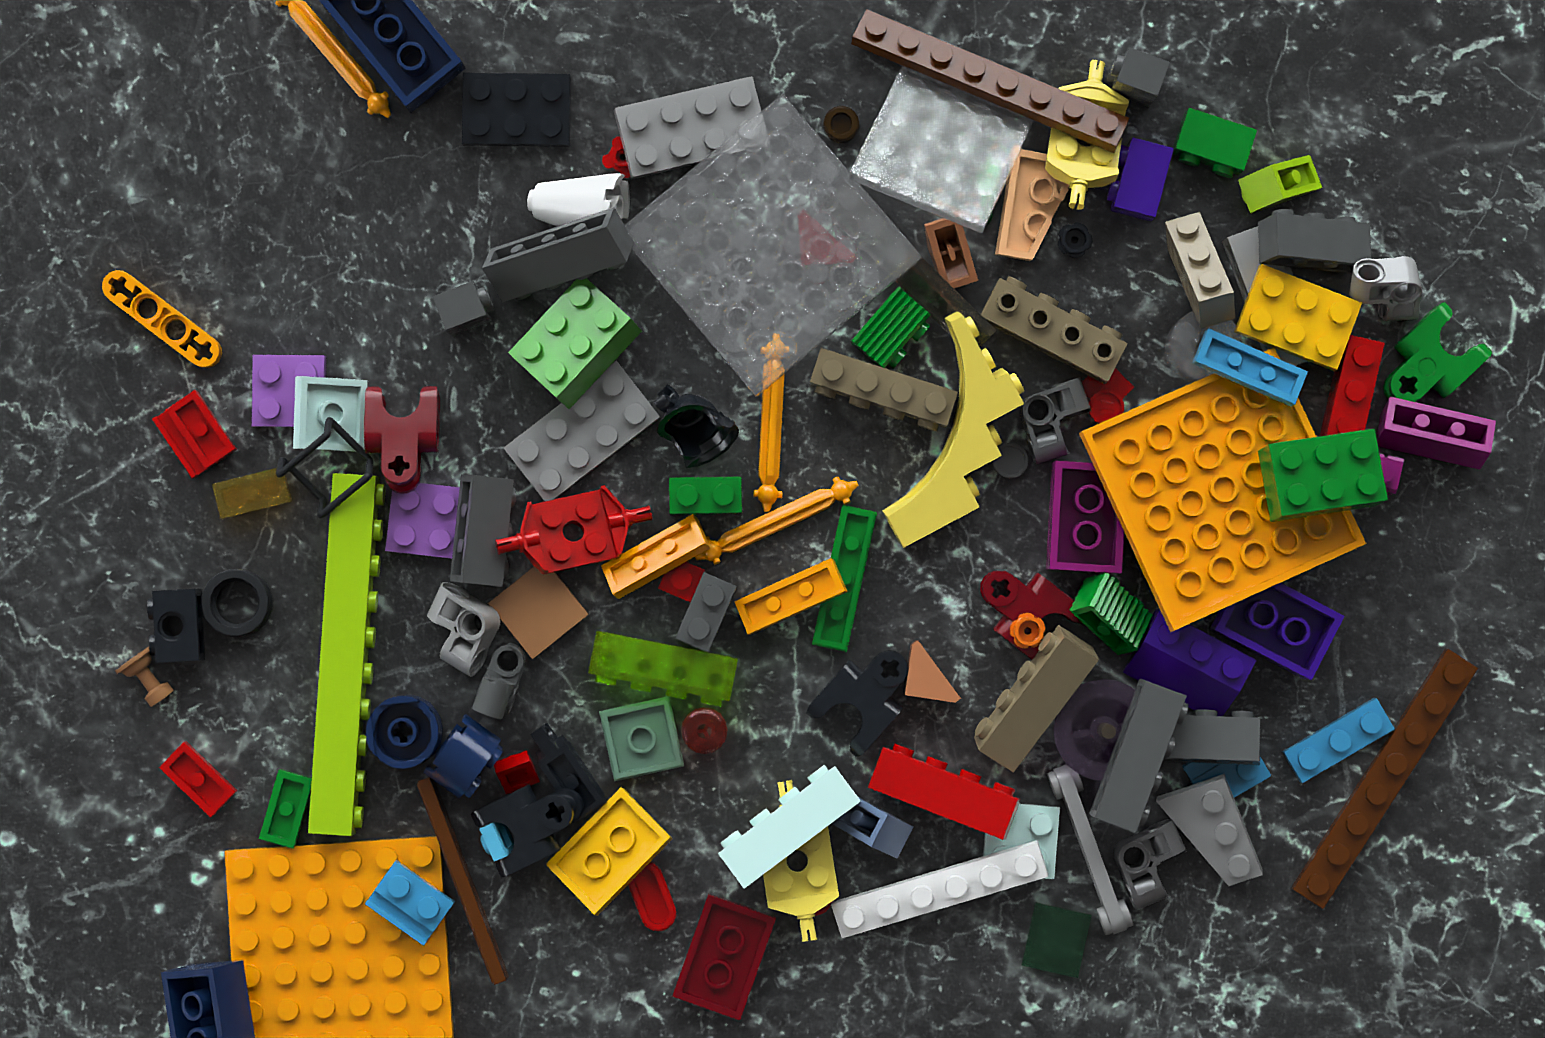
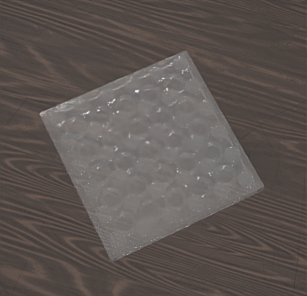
[625,94,922,397]

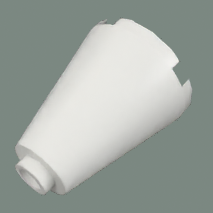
[527,173,630,226]

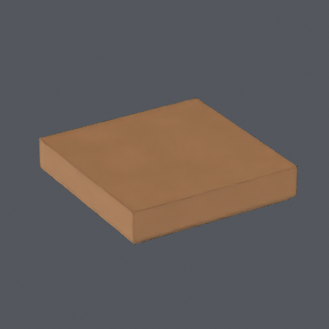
[488,567,589,659]

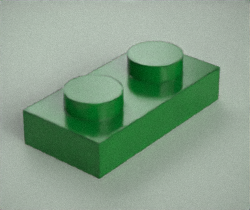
[259,769,312,849]

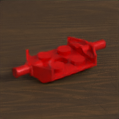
[495,485,652,575]

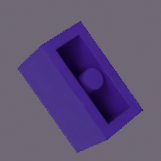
[1107,137,1174,221]

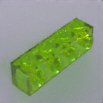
[588,631,738,706]

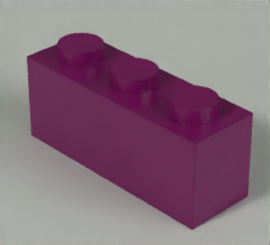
[1376,397,1496,470]

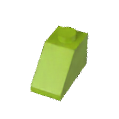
[1238,155,1322,213]

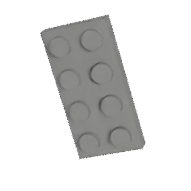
[614,76,770,180]
[504,360,661,501]

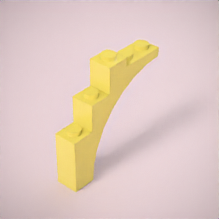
[882,312,1024,548]

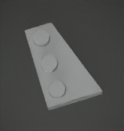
[1156,774,1263,886]

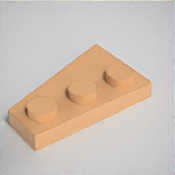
[995,148,1069,261]

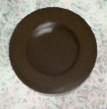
[823,106,859,143]

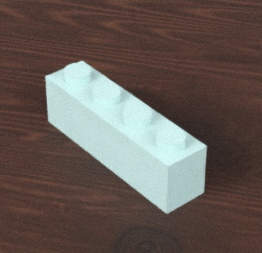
[718,765,861,889]

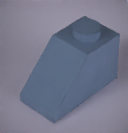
[831,797,914,858]

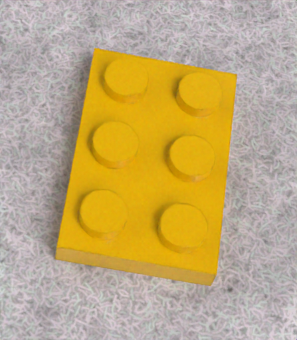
[1234,264,1362,371]
[546,787,673,916]

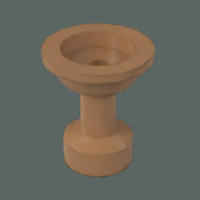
[115,646,174,707]

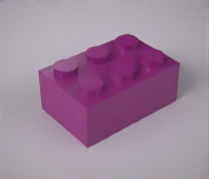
[1046,461,1124,574]

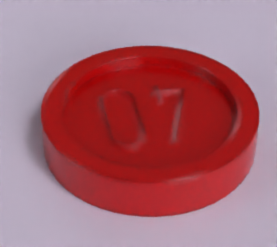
[1089,389,1124,424]

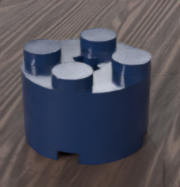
[366,695,443,769]
[424,714,503,798]

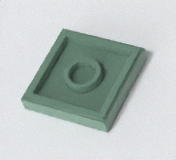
[599,696,685,782]

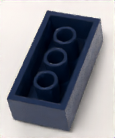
[319,0,466,113]
[161,960,255,1038]

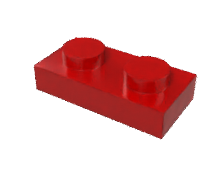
[159,741,238,818]

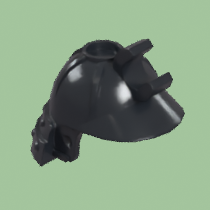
[654,384,739,468]

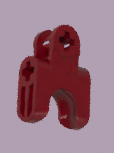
[364,386,440,494]
[980,571,1082,660]

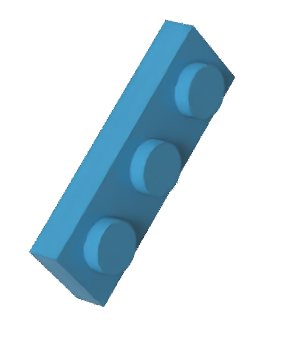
[1192,328,1308,407]
[1282,698,1395,783]

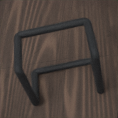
[276,417,374,518]

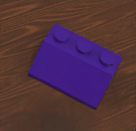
[1122,609,1256,716]

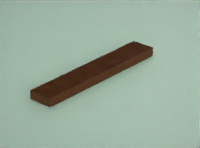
[417,777,509,985]

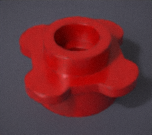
[602,136,631,178]

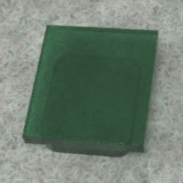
[1021,902,1092,978]

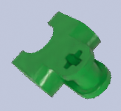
[1383,302,1492,402]

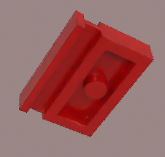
[152,390,237,479]

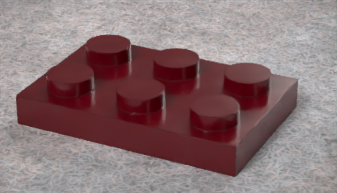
[672,893,776,1020]

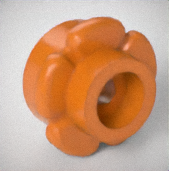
[1010,613,1045,649]

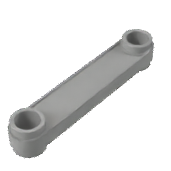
[1047,764,1133,935]

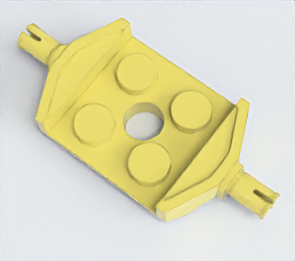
[1045,60,1129,210]
[763,780,839,942]

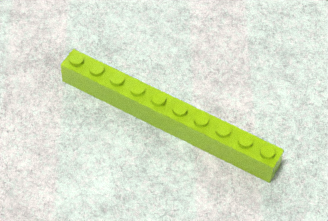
[308,473,386,836]

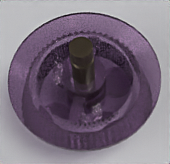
[1054,679,1135,781]

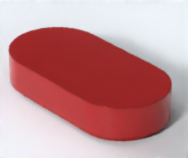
[628,862,676,931]

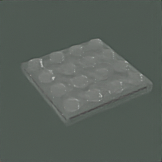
[849,66,1035,233]

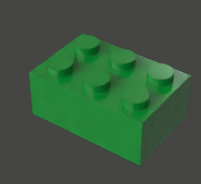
[1258,428,1388,522]

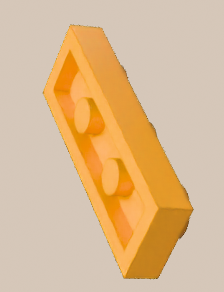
[601,514,711,599]
[734,558,848,635]

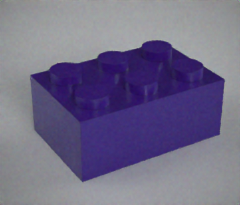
[1209,583,1345,680]

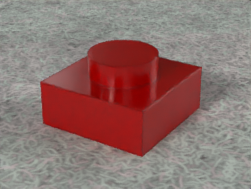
[658,562,705,602]
[494,750,540,794]

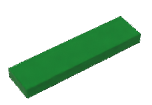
[812,505,877,652]

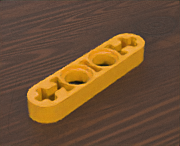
[102,270,222,368]

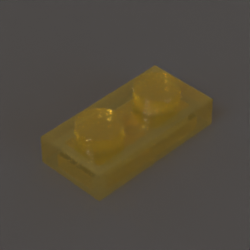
[212,468,292,519]

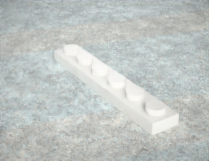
[831,840,1048,938]

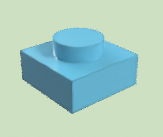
[479,822,515,862]

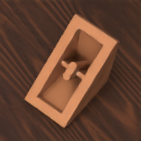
[924,213,978,292]
[903,640,961,703]

